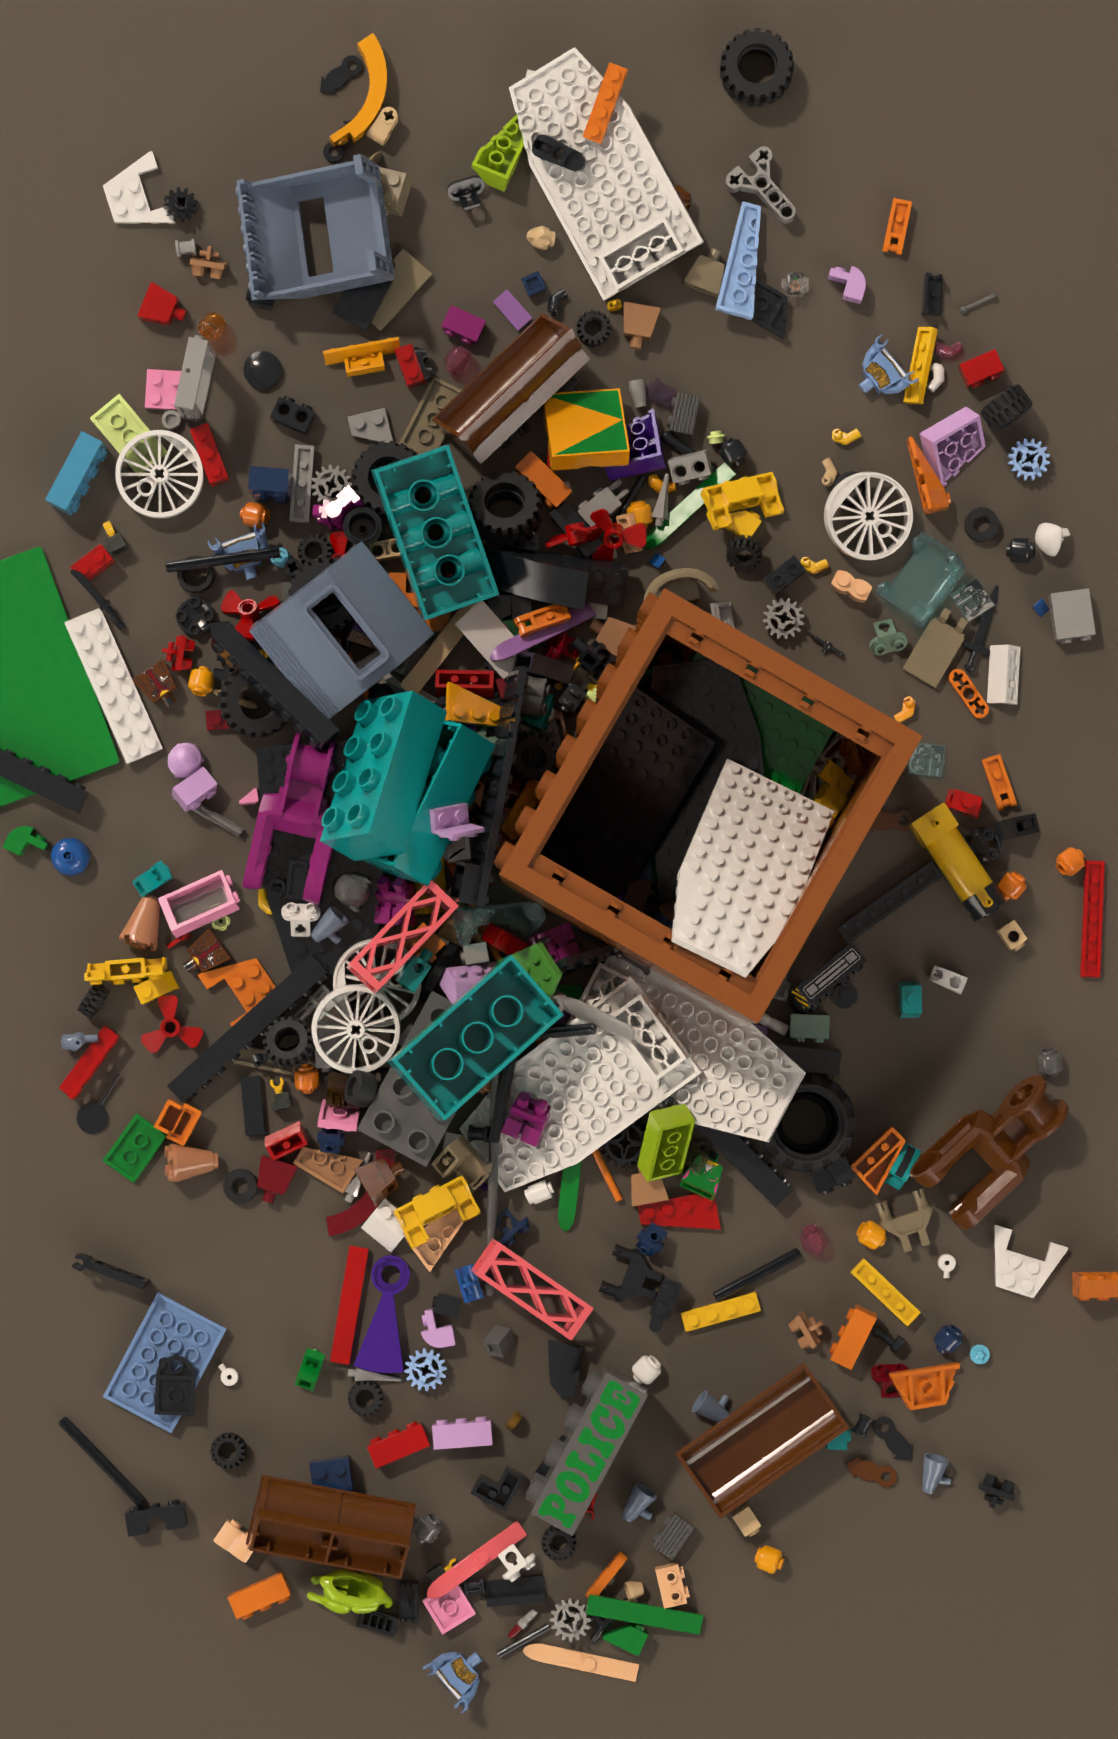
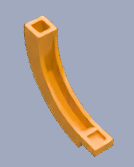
[329,33,387,147]

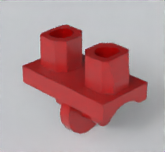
[162,635,195,671]

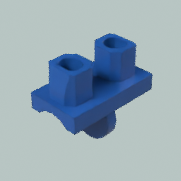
[454,1264,484,1303]

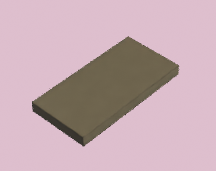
[371,249,432,332]
[399,377,462,454]

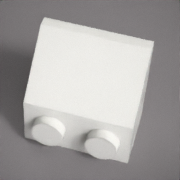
[361,1198,404,1252]

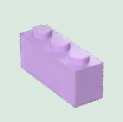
[432,1416,493,1450]

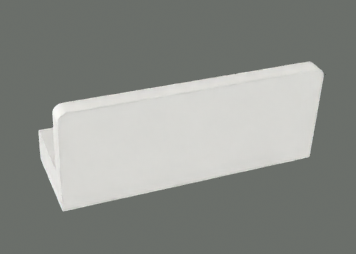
[987,645,1020,705]

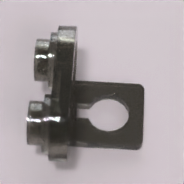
[682,1139,710,1173]

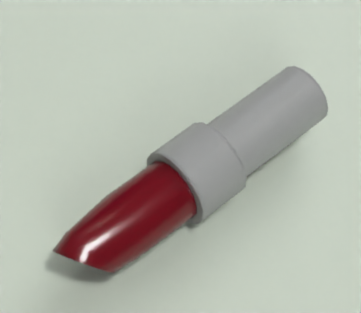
[508,1608,538,1638]

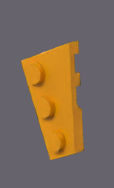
[445,682,502,727]

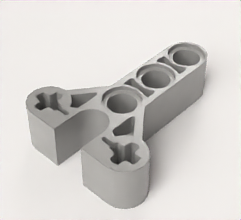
[725,146,796,224]

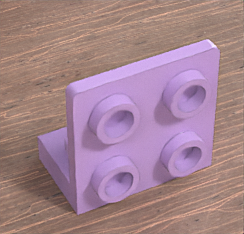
[429,803,485,841]

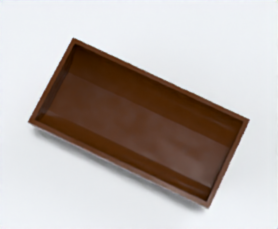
[432,313,590,464]
[675,1363,850,1519]
[245,1475,416,1579]

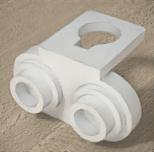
[281,902,320,937]
[498,1544,537,1582]

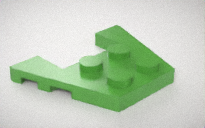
[497,942,562,998]

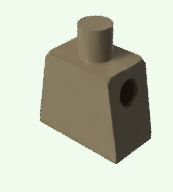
[684,248,725,298]

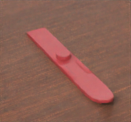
[427,1521,527,1599]

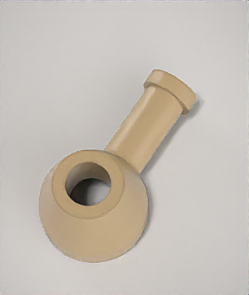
[624,1581,644,1602]

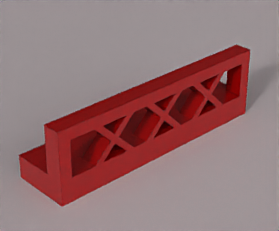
[59,1025,121,1100]

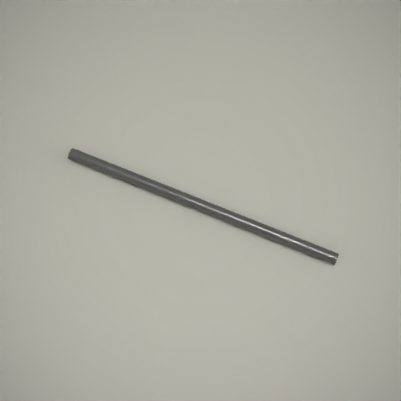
[485,1071,501,1296]

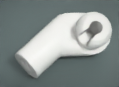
[926,363,945,393]

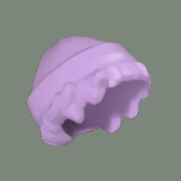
[168,743,204,778]

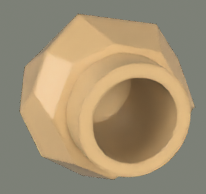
[526,226,555,250]

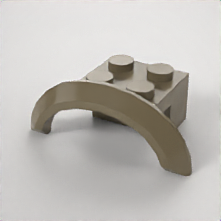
[369,152,413,217]
[643,568,720,602]
[431,1135,492,1194]

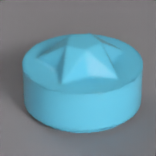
[271,547,291,568]
[969,1344,990,1364]

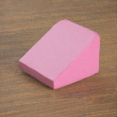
[239,787,260,806]

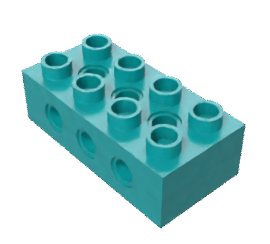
[371,445,499,620]

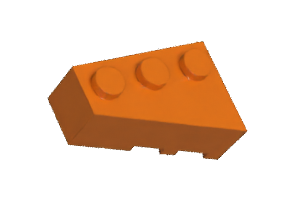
[850,1126,906,1195]

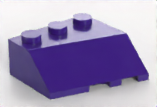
[605,408,666,481]

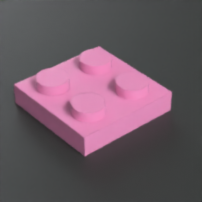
[145,369,181,411]
[317,1099,361,1131]
[422,1585,476,1635]

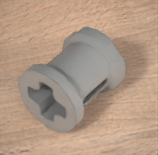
[175,238,197,258]

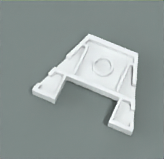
[103,151,175,224]
[994,1225,1068,1298]

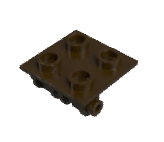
[326,1072,363,1110]

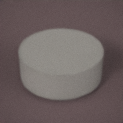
[162,410,182,430]

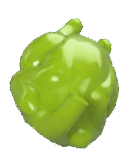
[307,1568,393,1614]

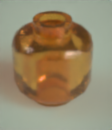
[198,312,227,341]

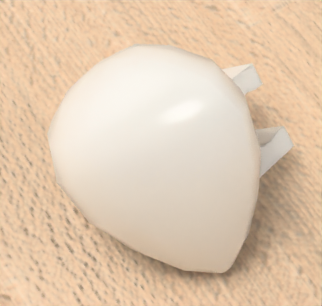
[1035,523,1070,556]

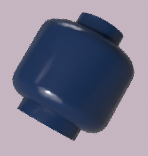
[934,1324,963,1354]

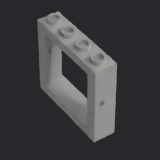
[174,335,216,423]

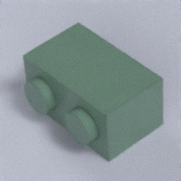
[789,1014,830,1043]

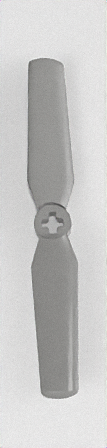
[492,961,635,1041]

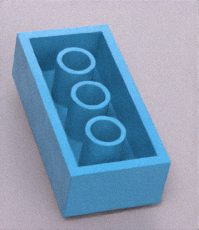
[45,431,108,516]

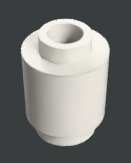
[524,1180,554,1204]

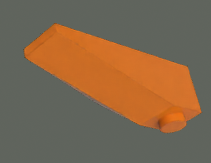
[906,436,951,515]

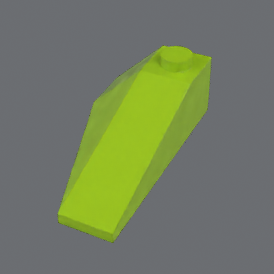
[471,114,524,192]

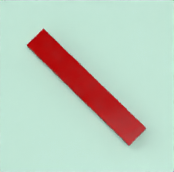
[1080,860,1105,978]
[330,1245,369,1365]

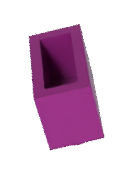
[441,305,486,346]

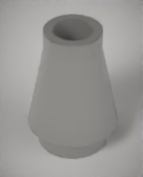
[628,379,646,408]

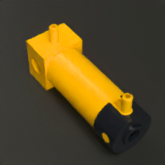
[908,802,1007,922]

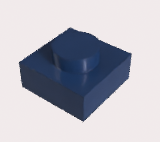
[521,271,546,297]

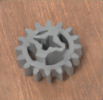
[311,465,353,503]
[762,598,805,640]
[550,1598,593,1642]

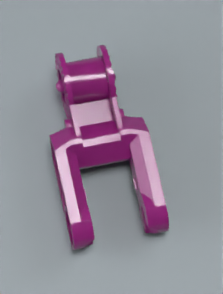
[243,733,337,905]

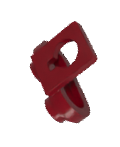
[543,631,579,660]
[871,1363,910,1398]

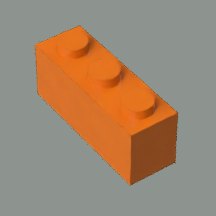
[515,451,573,510]
[829,1304,877,1370]
[227,1571,292,1620]

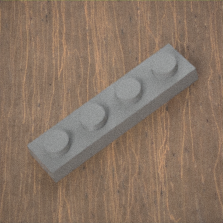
[289,444,315,523]

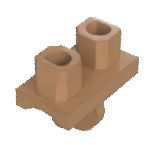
[189,246,227,279]
[788,1311,824,1349]

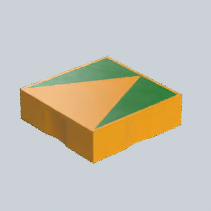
[542,388,630,471]

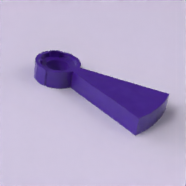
[353,1255,411,1373]

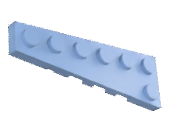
[715,201,761,320]

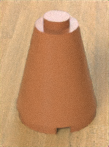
[119,895,160,951]

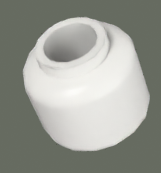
[632,1355,661,1385]

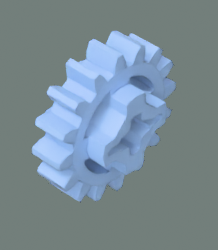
[1008,438,1050,481]
[404,1348,447,1391]

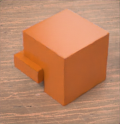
[404,922,447,964]
[154,1099,202,1147]

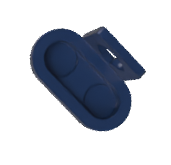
[497,1208,530,1248]

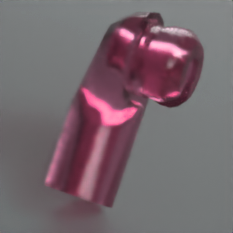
[934,341,964,358]

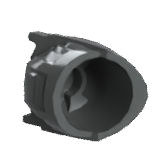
[332,873,372,912]

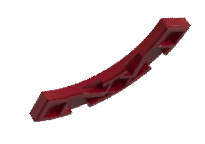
[326,1148,396,1236]

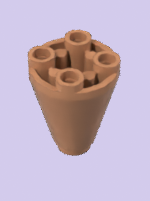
[164,1144,218,1183]

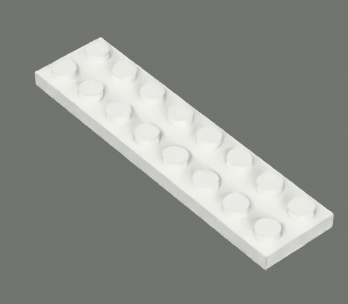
[64,608,163,764]

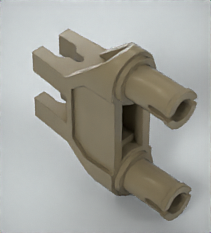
[875,1188,933,1253]

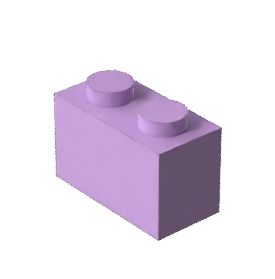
[171,767,218,812]

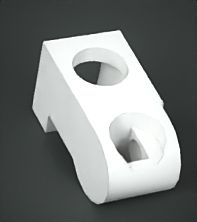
[928,965,968,995]

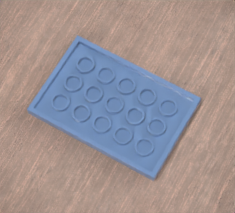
[103,1292,227,1434]

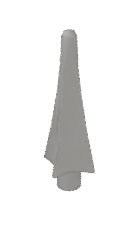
[652,473,669,527]
[344,1152,371,1203]
[347,1367,401,1382]

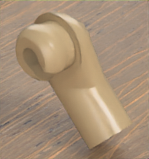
[822,457,838,486]

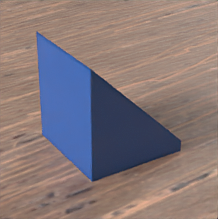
[649,553,666,570]
[1032,598,1049,617]

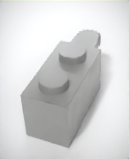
[577,479,630,527]

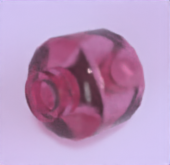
[444,345,472,375]
[799,1224,827,1255]

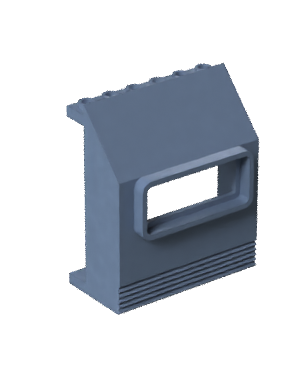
[235,154,395,300]
[249,541,434,719]

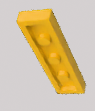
[903,327,938,404]
[850,1258,921,1327]
[680,1292,761,1332]

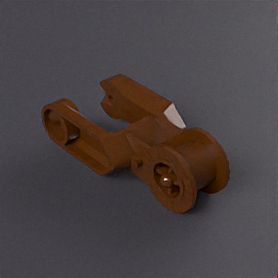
[910,1075,1069,1230]

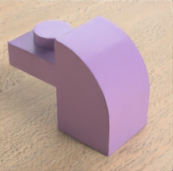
[828,266,866,304]
[421,1308,456,1348]

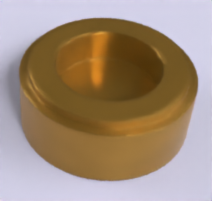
[505,1411,522,1431]

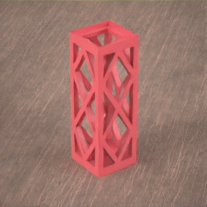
[346,880,459,994]
[471,1239,594,1341]

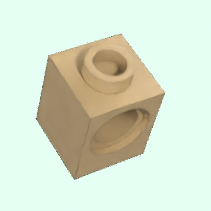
[996,920,1027,951]
[731,1504,761,1537]

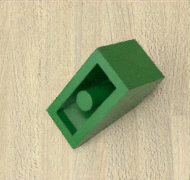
[603,1623,648,1656]

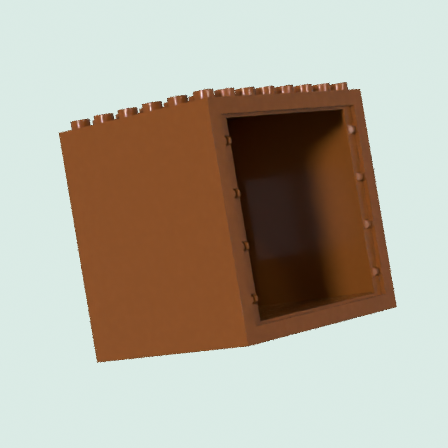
[494,588,923,1024]

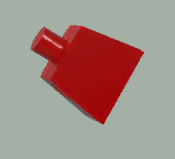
[137,282,187,326]

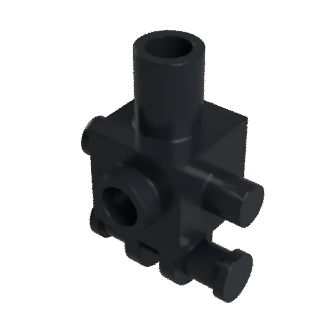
[571,636,617,681]

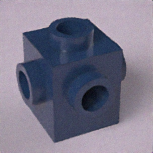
[317,1128,345,1154]
[635,1222,668,1257]

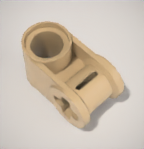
[366,107,398,146]

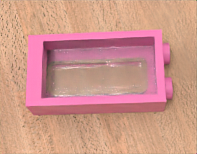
[158,870,240,938]

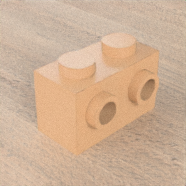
[655,1562,690,1609]

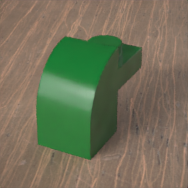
[2,826,50,857]
[295,1348,325,1392]

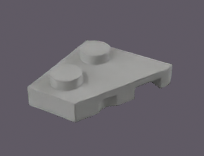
[347,408,393,443]

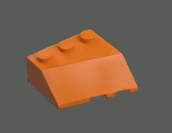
[1072,1272,1118,1301]

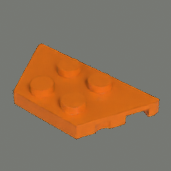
[889,1362,960,1410]

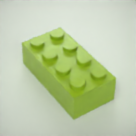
[637,1104,695,1182]

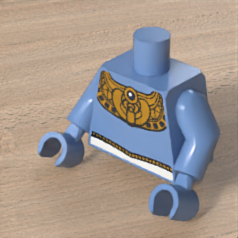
[858,334,919,394]
[207,522,268,581]
[423,1651,483,1714]

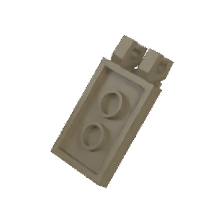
[902,608,968,688]

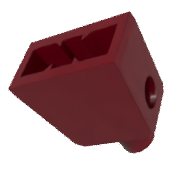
[257,1155,298,1204]

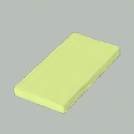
[90,394,168,478]

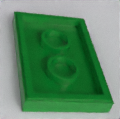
[102,1113,167,1183]

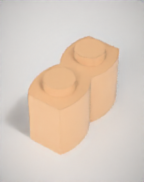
[830,570,872,603]
[213,1519,253,1563]

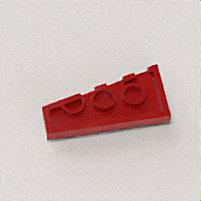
[637,1194,721,1230]

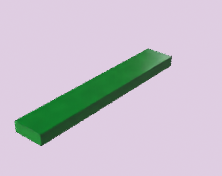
[585,1594,703,1635]

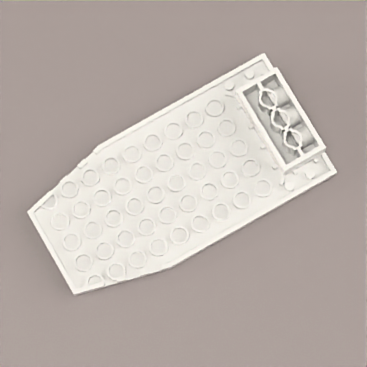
[509,47,704,301]
[671,759,834,978]
[566,949,806,1143]
[459,976,702,1192]

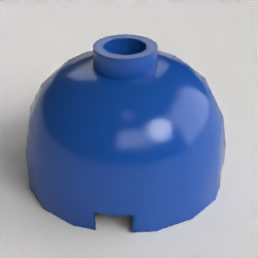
[51,837,90,876]

